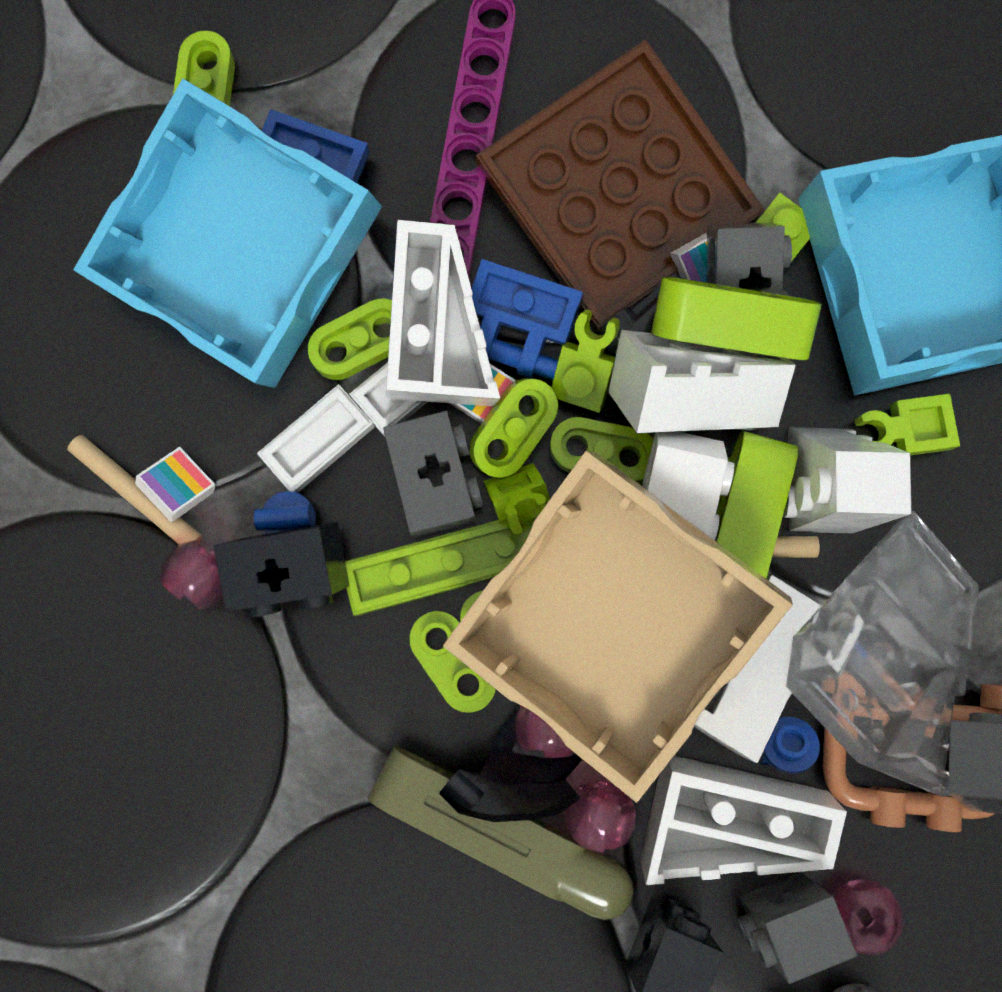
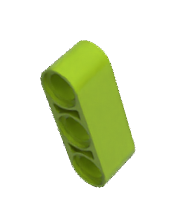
[651,277,822,360]
[715,431,798,578]

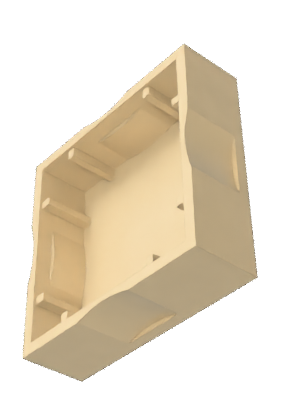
[443,451,793,803]

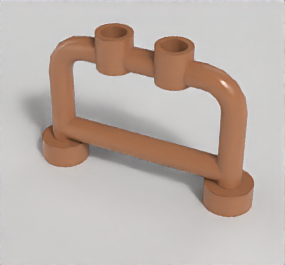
[815,671,1002,832]

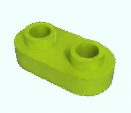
[173,31,235,107]
[308,298,392,380]
[469,378,558,478]
[550,417,653,482]
[410,611,496,713]

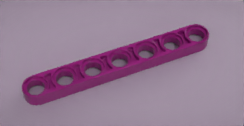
[430,0,515,281]

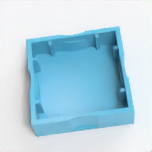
[73,79,382,388]
[798,135,1002,396]

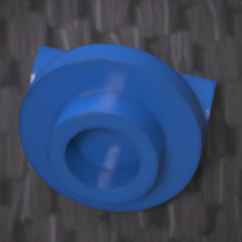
[254,491,316,534]
[759,717,820,774]

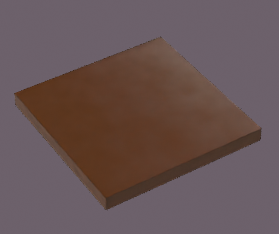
[475,39,765,332]

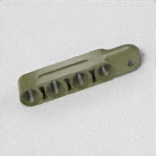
[367,746,634,920]

